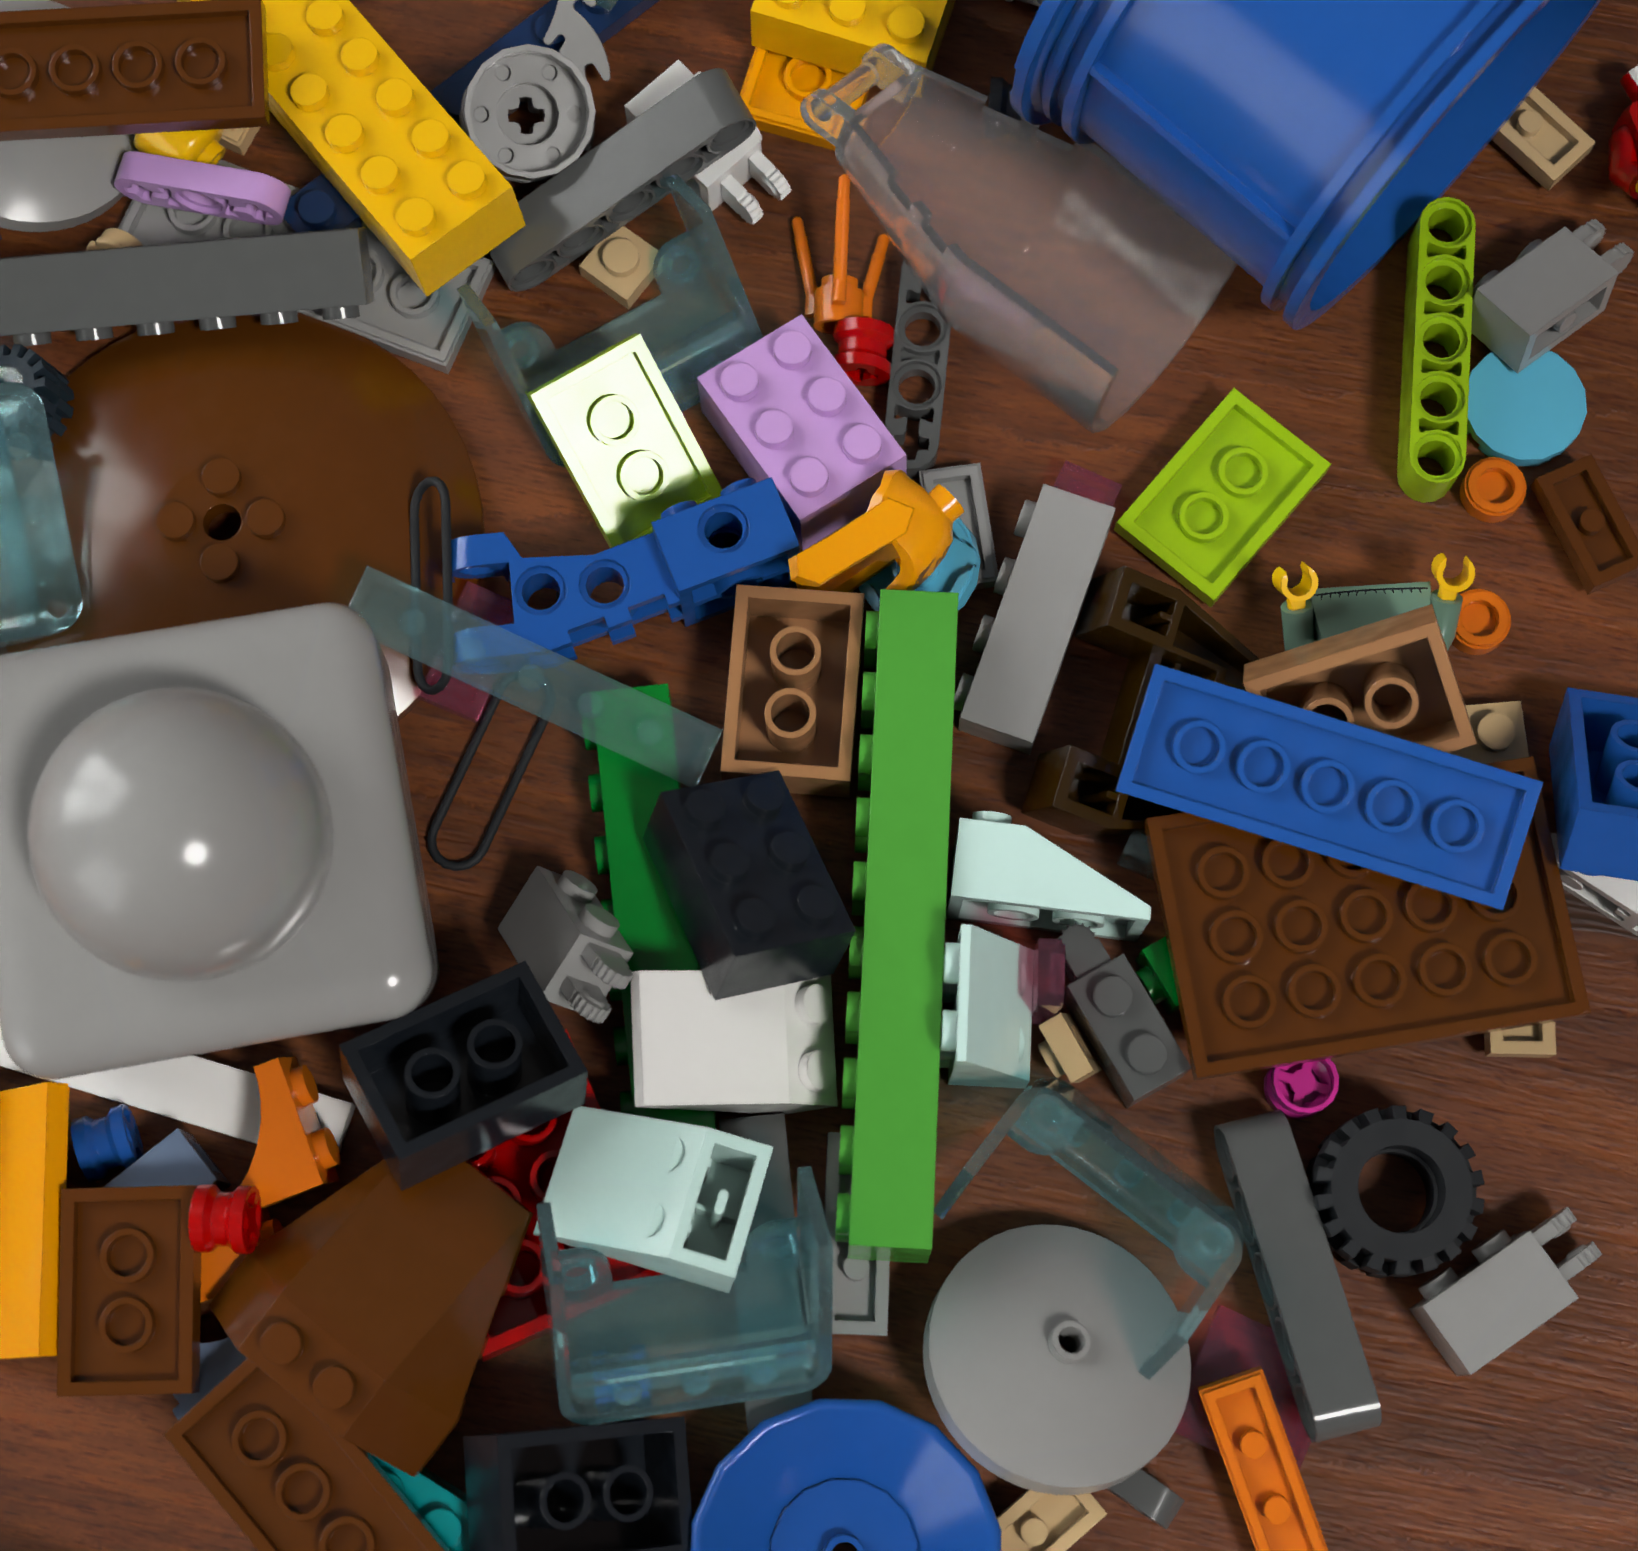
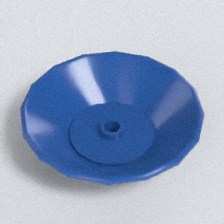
[690,1398,1001,1551]

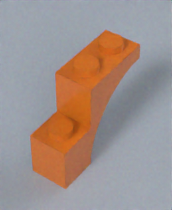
[201,1057,341,1303]

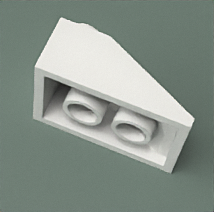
[631,970,838,1114]

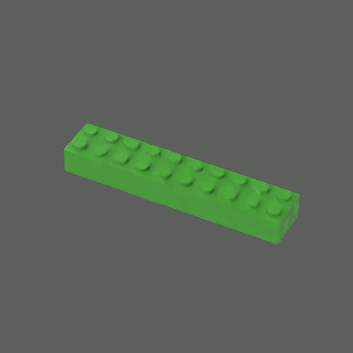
[835,589,959,1263]

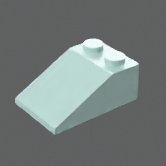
[945,811,1151,942]

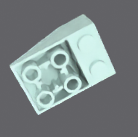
[939,924,1034,1088]
[533,1106,773,1293]

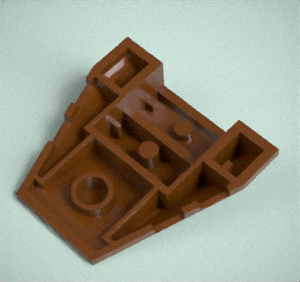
[209,1159,533,1477]

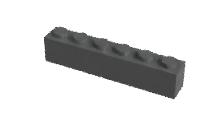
[0,227,375,346]

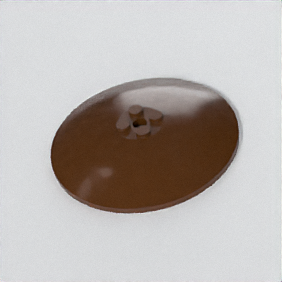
[0,313,485,722]

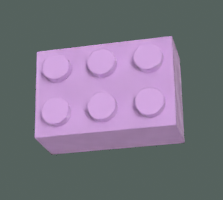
[697,314,907,551]

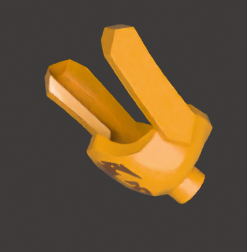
[788,469,965,593]

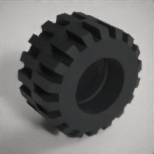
[1306,1106,1485,1279]

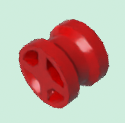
[833,317,895,386]
[188,1184,262,1254]

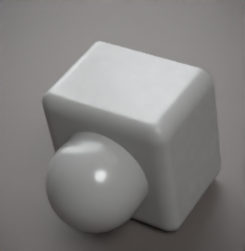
[0,603,440,1079]

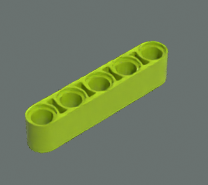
[1397,197,1476,503]

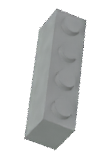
[954,484,1116,755]

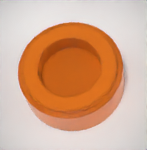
[1460,457,1527,523]
[1452,589,1511,655]

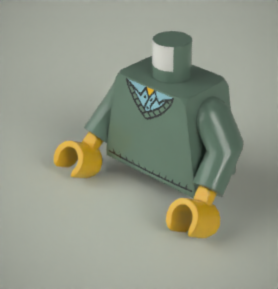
[1272,553,1475,651]

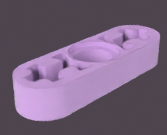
[114,151,291,225]

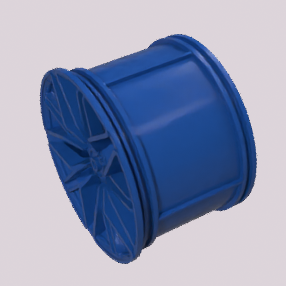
[1009,0,1601,330]

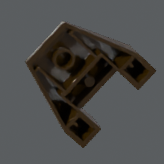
[1021,566,1259,835]

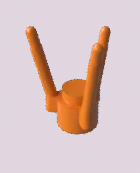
[791,174,890,334]

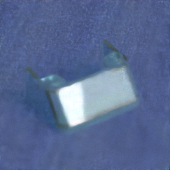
[457,174,763,467]
[934,1077,1245,1380]
[536,1166,833,1425]

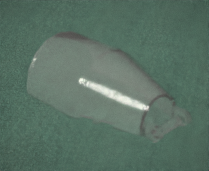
[800,43,1237,434]

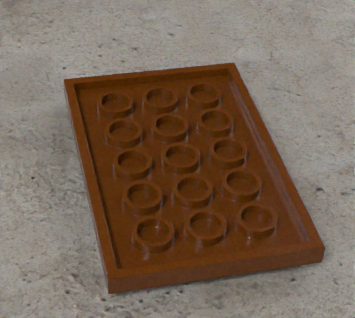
[1144,756,1591,1081]

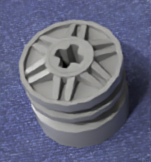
[459,44,596,184]

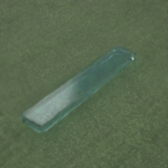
[348,566,723,787]

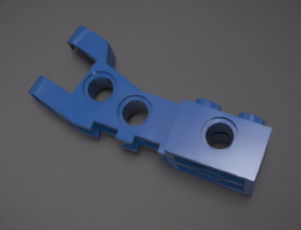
[451,477,800,675]

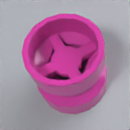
[1263,1059,1339,1120]

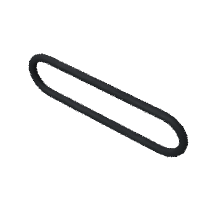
[410,477,454,695]
[426,670,556,871]

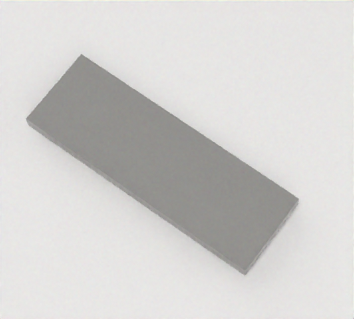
[118,160,496,374]

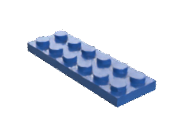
[1115,664,1543,910]

